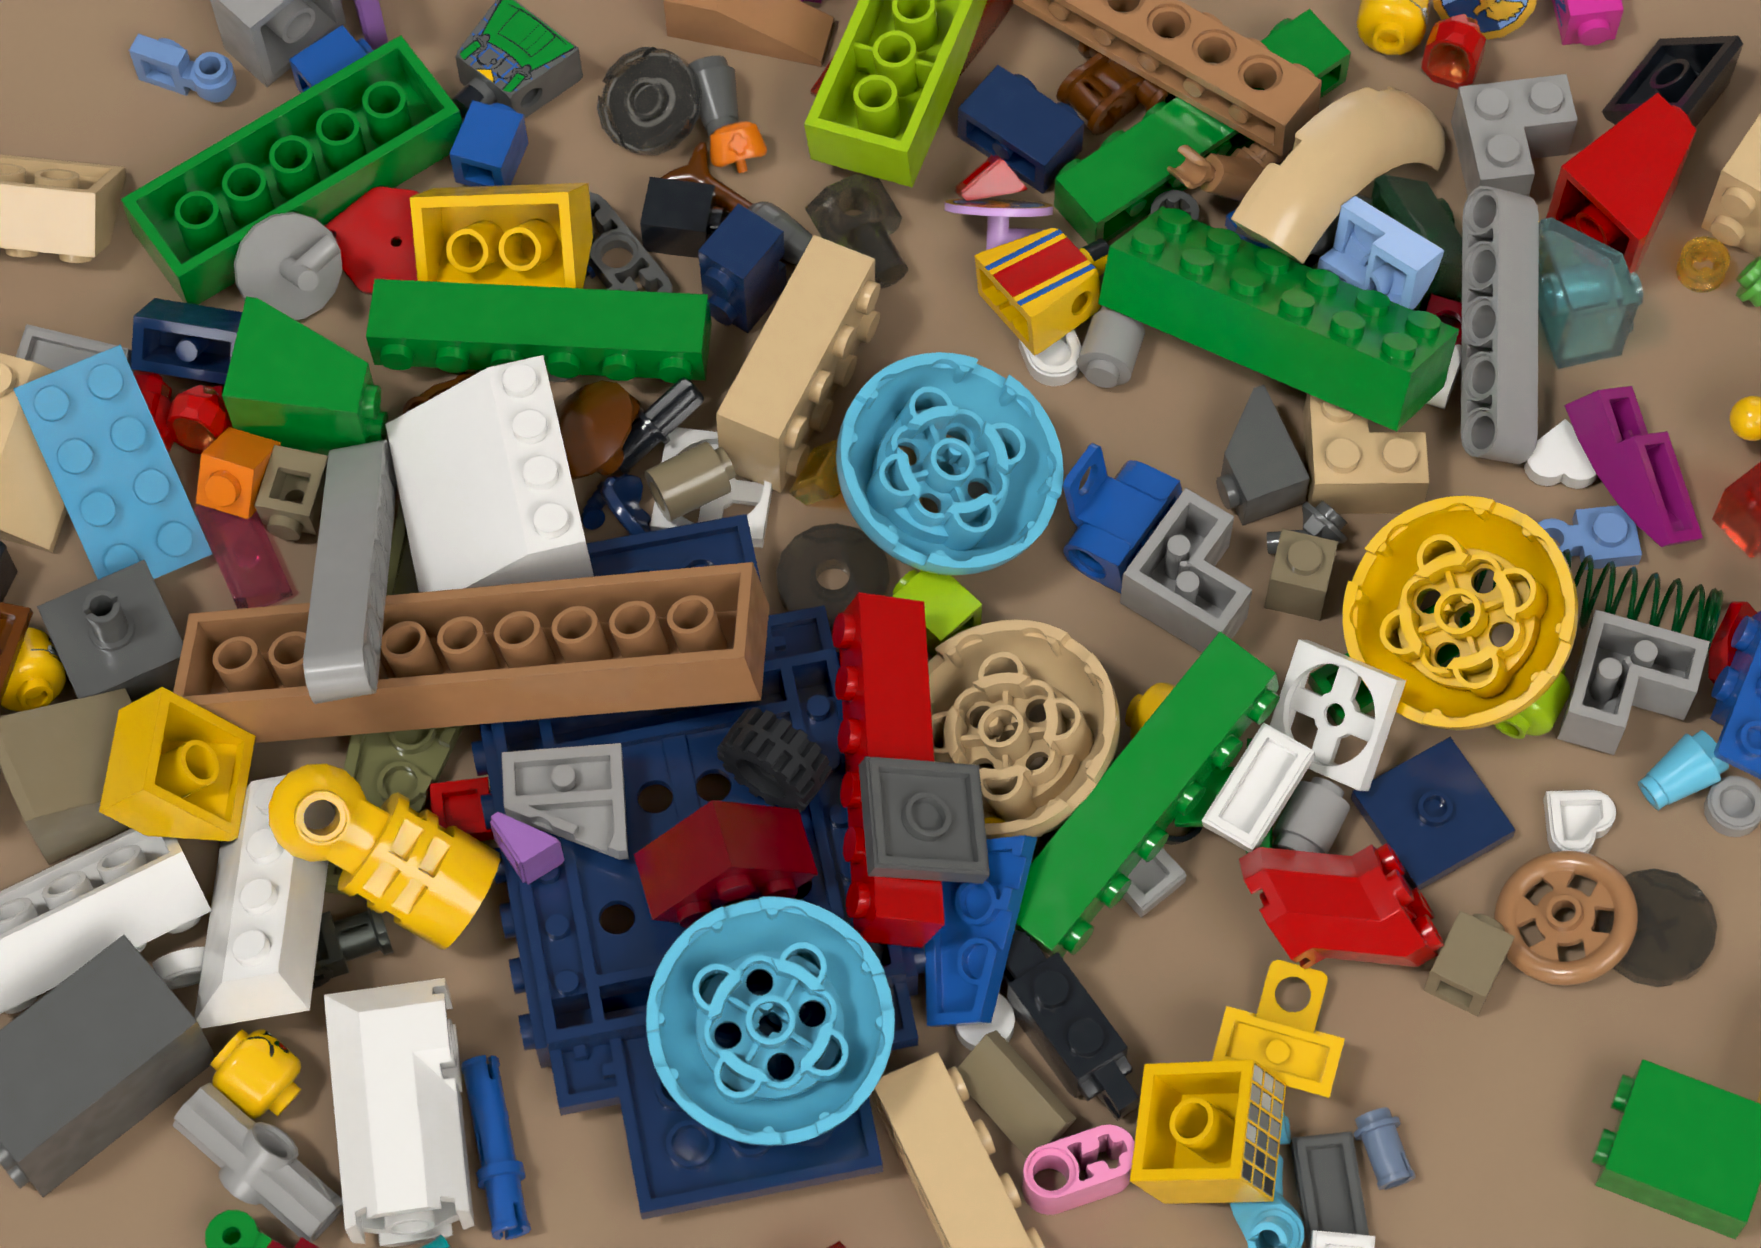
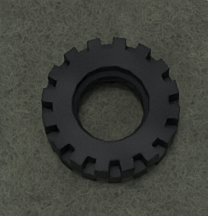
[717,707,832,813]

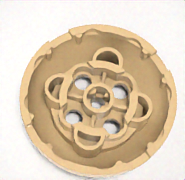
[928,620,1120,839]

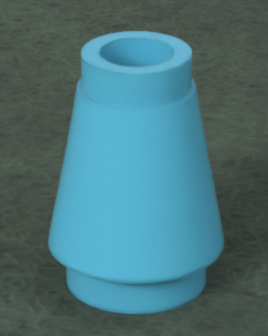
[1638,730,1729,810]

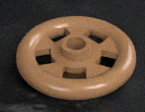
[1494,851,1638,985]

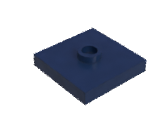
[1350,736,1516,890]

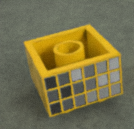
[1130,1059,1286,1204]

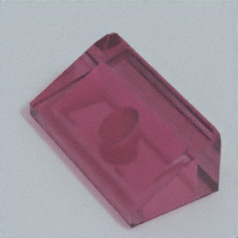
[194,505,293,609]

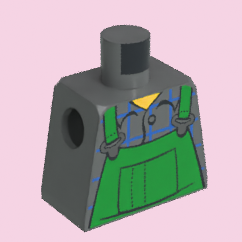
[451,0,583,119]

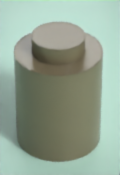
[644,441,736,522]

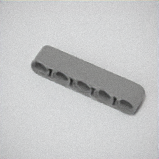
[1461,186,1539,464]

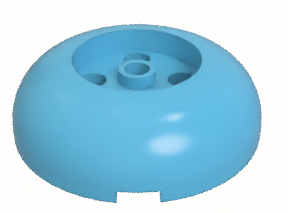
[836,352,1064,575]
[646,896,895,1146]

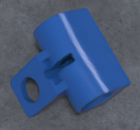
[1063,443,1182,594]

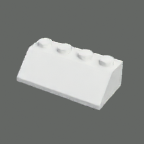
[194,775,335,1029]
[0,828,212,1014]

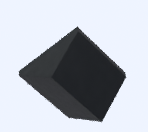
[1601,36,1743,128]

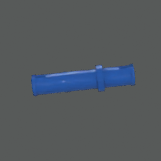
[460,1055,531,1240]

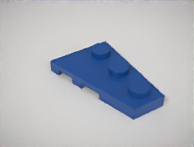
[924,835,1037,1027]

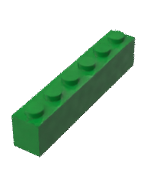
[1054,9,1351,244]
[366,279,712,384]
[1015,632,1280,957]

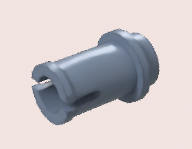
[1353,1108,1416,1190]

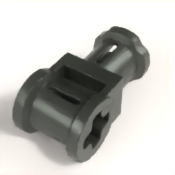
[312,908,393,989]

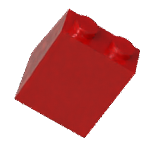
[1545,93,1697,296]

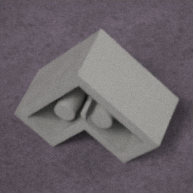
[1451,74,1578,196]
[1120,488,1253,653]
[1557,610,1710,755]

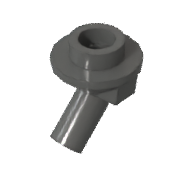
[1267,501,1348,554]

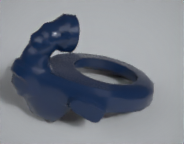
[581,474,651,535]

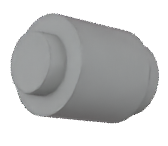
[1077,306,1145,388]
[1272,777,1350,854]

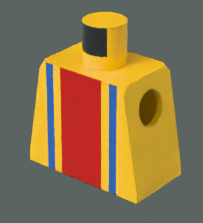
[974,228,1109,356]

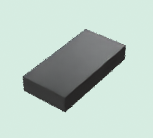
[1290,1131,1369,1248]

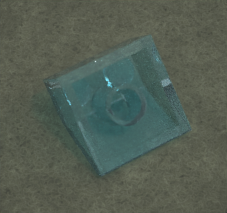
[1538,217,1643,369]

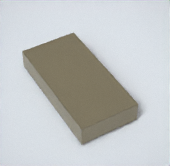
[957,1030,1076,1158]

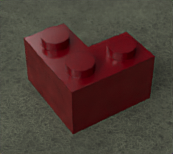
[634,800,818,928]

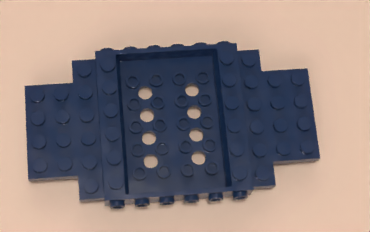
[471,514,926,1220]

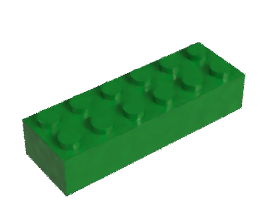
[121,35,462,305]
[1098,206,1459,432]

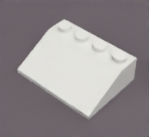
[385,355,594,593]

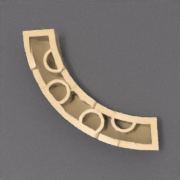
[1231,86,1445,264]

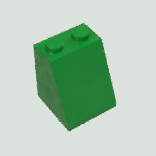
[222,296,388,456]

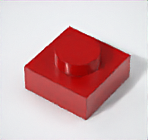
[429,777,494,841]

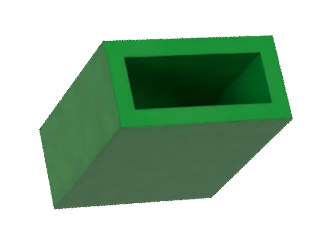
[1591,1059,1761,1239]

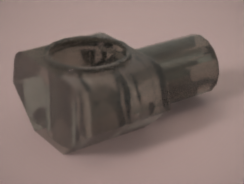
[805,174,908,288]

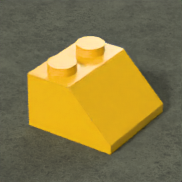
[99,687,256,842]

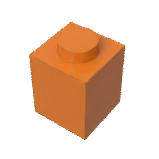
[196,427,281,519]

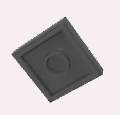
[859,756,990,884]

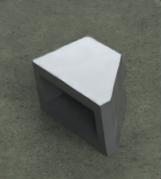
[1216,385,1310,525]

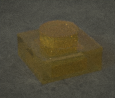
[789,439,841,506]

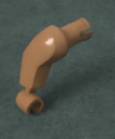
[1167,142,1294,202]

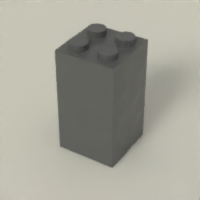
[0,935,216,1197]

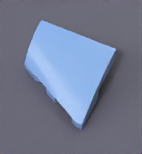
[1317,196,1444,310]

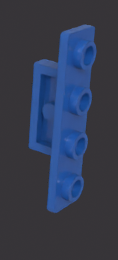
[1710,611,1761,779]

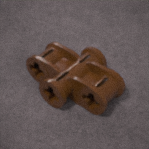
[1056,37,1176,135]

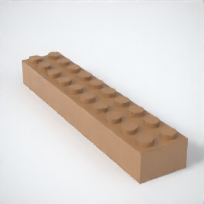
[173,562,769,743]

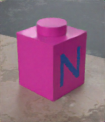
[1552,0,1624,46]

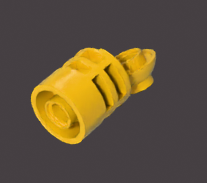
[268,763,500,950]

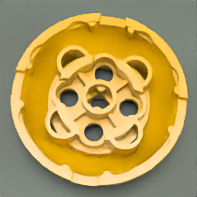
[1342,496,1578,730]

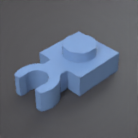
[1538,505,1642,570]

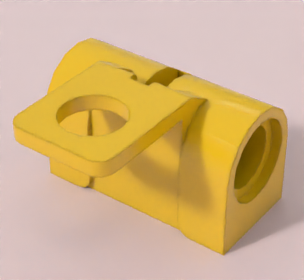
[1212,960,1345,1098]

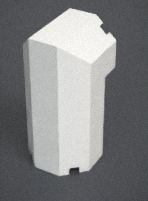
[324,978,474,1247]

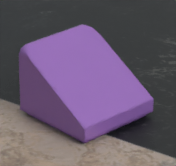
[490,812,564,885]

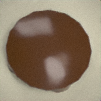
[556,380,640,480]

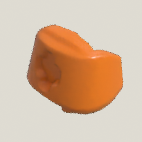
[710,121,767,173]

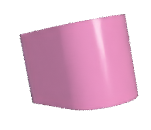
[1022,1125,1135,1215]

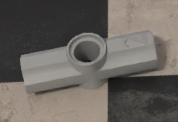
[172,1082,343,1243]

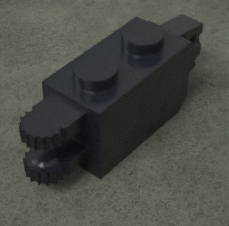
[1004,929,1139,1121]

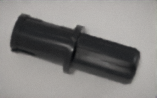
[618,377,704,474]

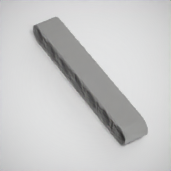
[303,440,397,704]

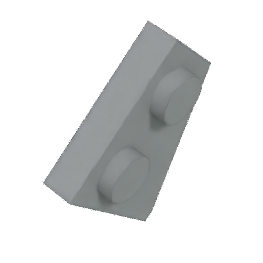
[502,743,629,860]

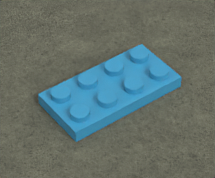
[14,345,212,579]

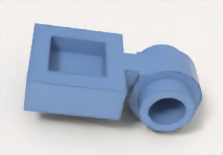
[129,34,237,102]

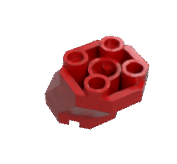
[1239,843,1444,970]

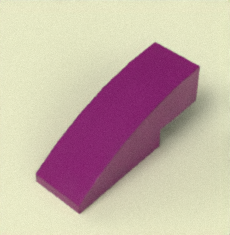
[1564,386,1703,547]

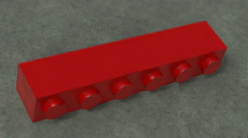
[832,592,945,948]

